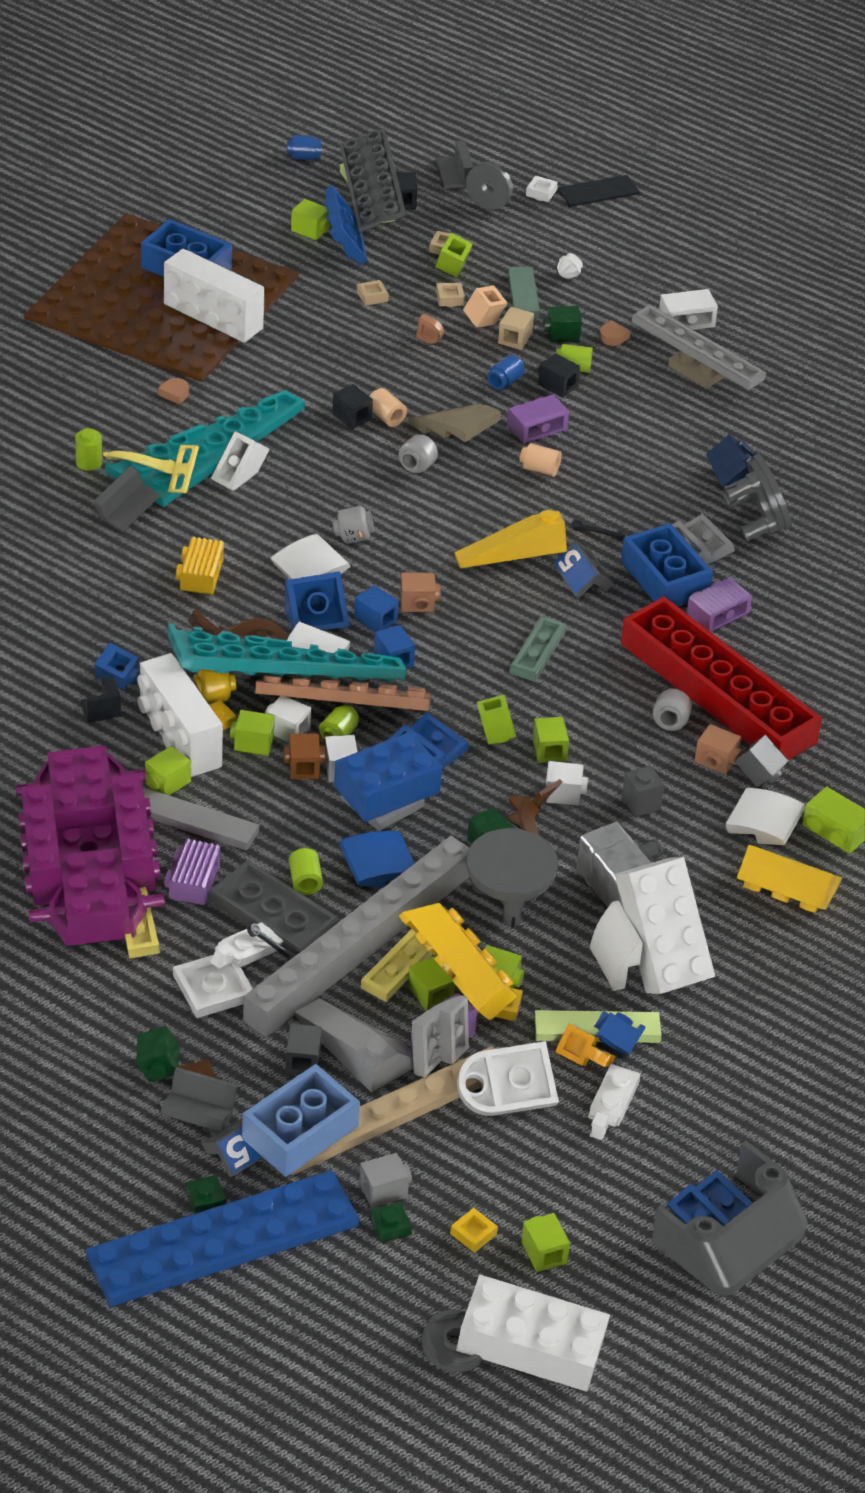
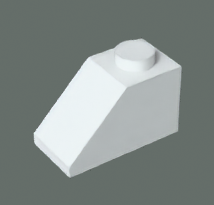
[211,431,270,491]

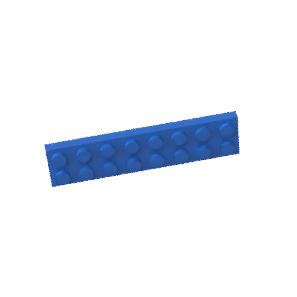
[86,1170,359,1307]

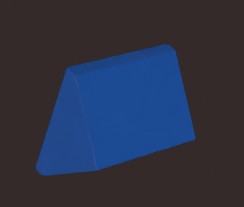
[284,571,350,631]

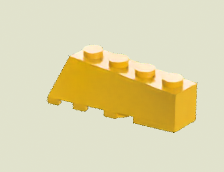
[399,903,517,1021]

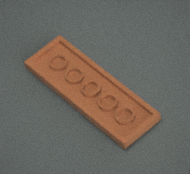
[255,673,431,711]

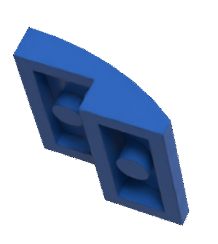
[388,712,469,768]
[339,831,415,888]
[667,1170,753,1226]

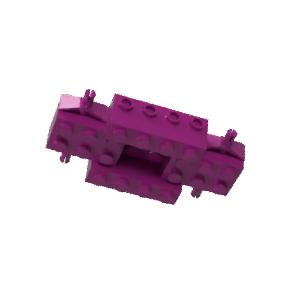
[15,746,165,946]

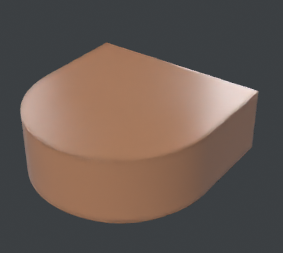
[416,313,444,344]
[599,320,630,346]
[158,378,189,405]

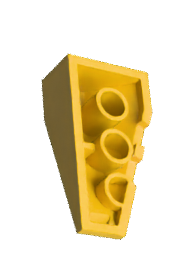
[455,510,567,568]

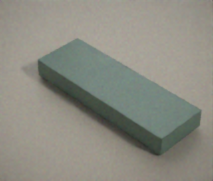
[508,267,540,319]
[509,616,567,682]

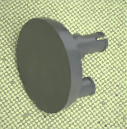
[722,454,792,542]
[467,828,558,926]

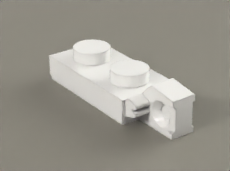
[210,922,283,969]
[588,1064,641,1140]

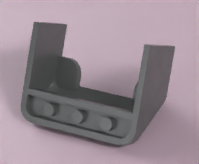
[651,1140,808,1296]

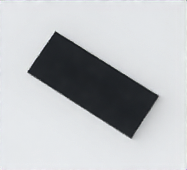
[558,175,640,207]

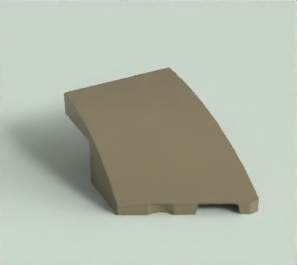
[408,404,501,442]

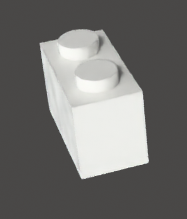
[659,289,718,330]

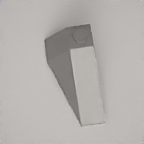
[294,998,414,1093]

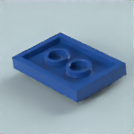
[324,185,368,265]

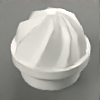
[557,253,583,279]

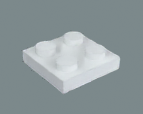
[173,955,253,1018]

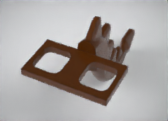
[188,609,288,641]
[507,779,563,836]

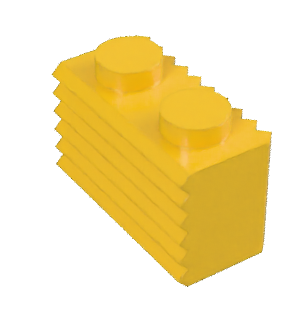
[176,536,224,595]

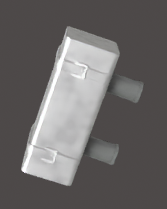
[577,822,695,909]

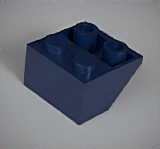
[706,434,766,488]

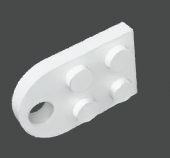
[457,1041,559,1116]

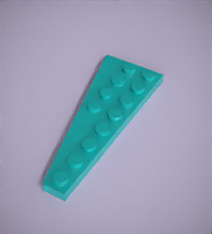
[105,390,305,507]
[167,623,407,682]

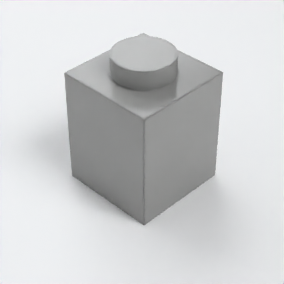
[359,1153,412,1208]

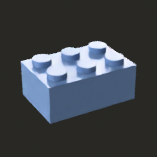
[242,1064,360,1177]

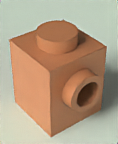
[400,573,441,612]
[694,724,742,774]

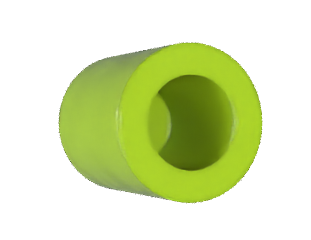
[556,344,593,373]
[75,428,102,471]
[289,848,323,895]

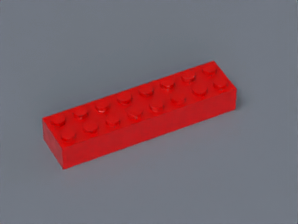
[621,596,822,760]

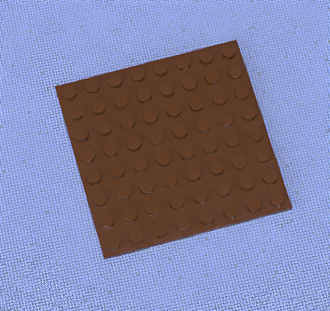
[24,213,299,382]

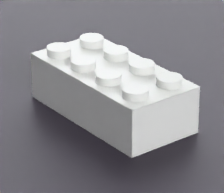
[164,249,264,343]
[137,653,223,777]
[614,857,715,994]
[456,1275,610,1392]

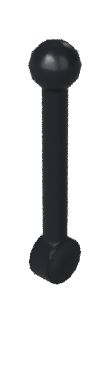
[572,520,626,541]
[247,924,297,961]

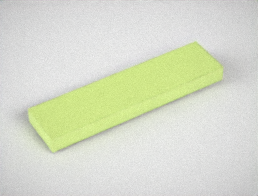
[534,1010,662,1043]

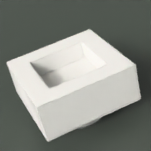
[526,176,558,202]

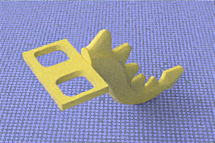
[103,445,199,493]

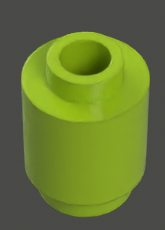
[319,705,359,741]

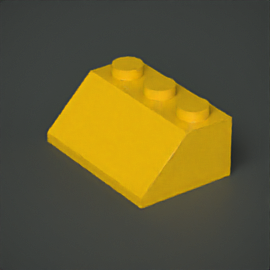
[737,845,842,913]

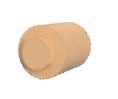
[369,388,407,427]
[520,443,562,477]

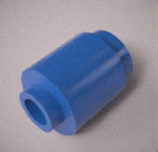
[287,135,321,160]
[487,354,525,390]

